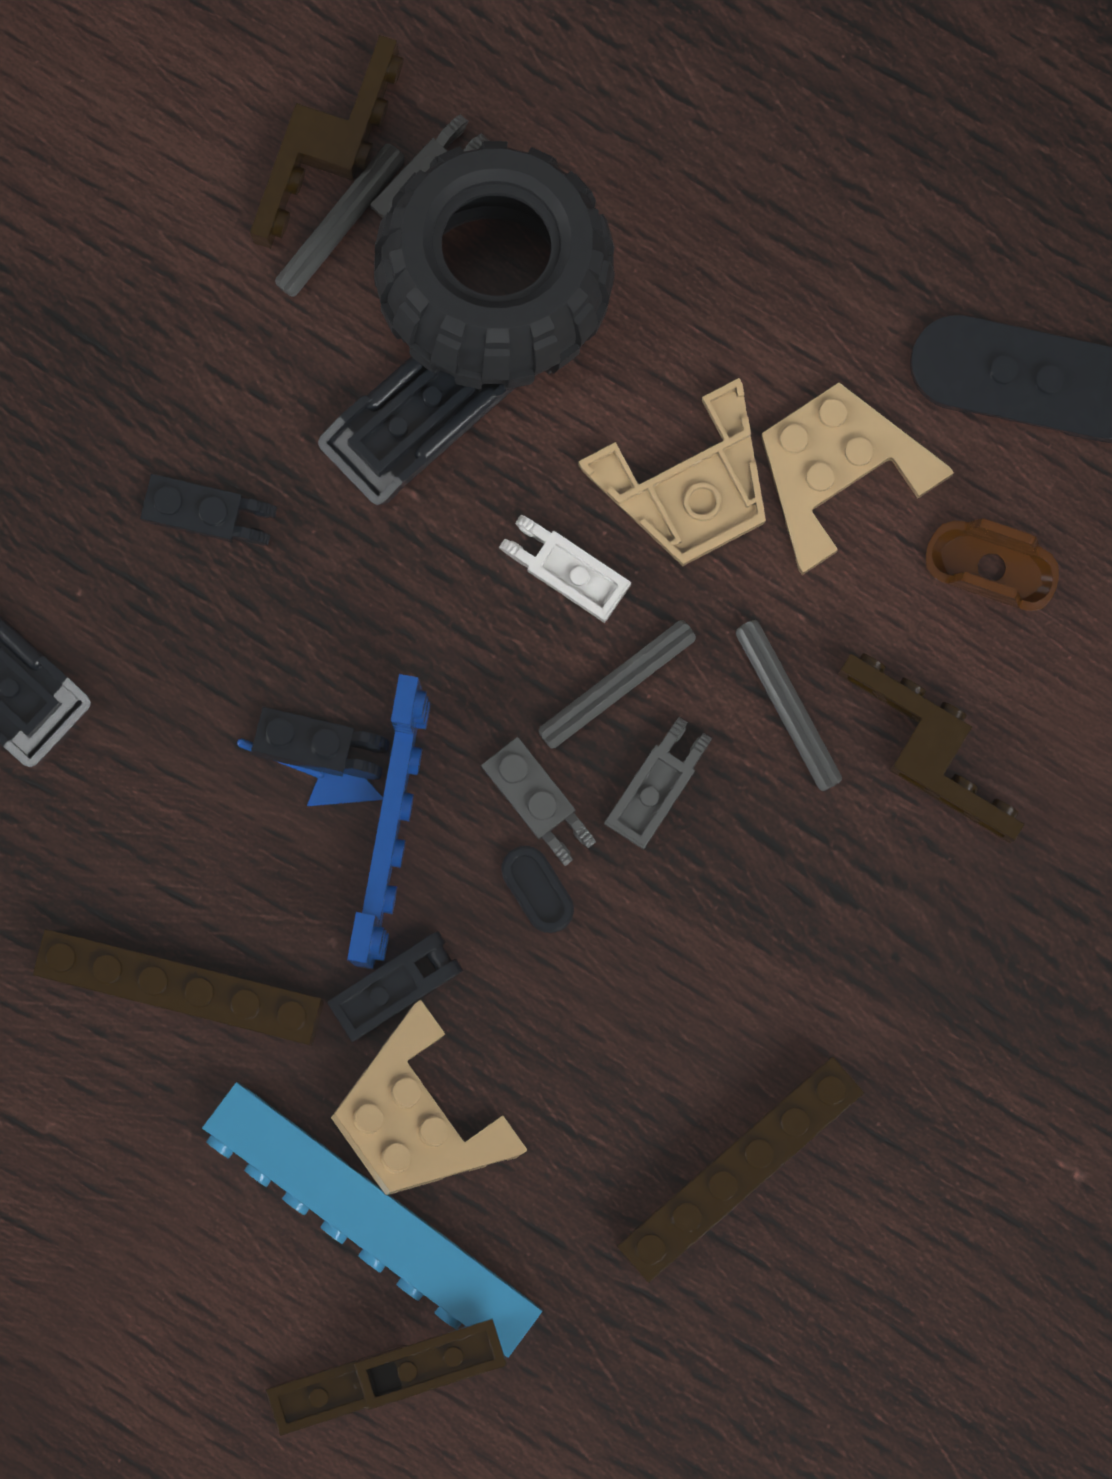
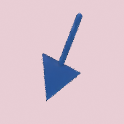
[237,738,383,807]

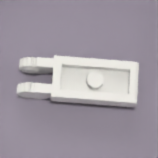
[499,515,631,623]

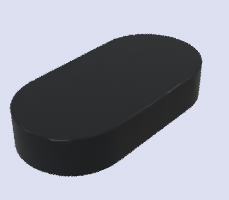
[502,846,574,933]

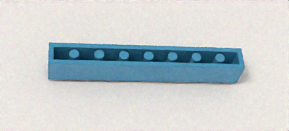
[202,1082,543,1358]

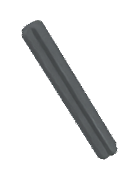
[275,143,405,297]
[538,620,696,748]
[736,620,842,791]

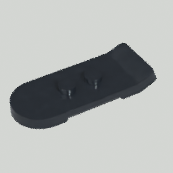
[910,315,1112,443]
[318,356,515,505]
[0,616,91,767]

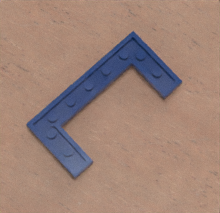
[347,674,431,969]

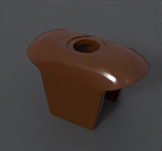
[926,518,1059,612]

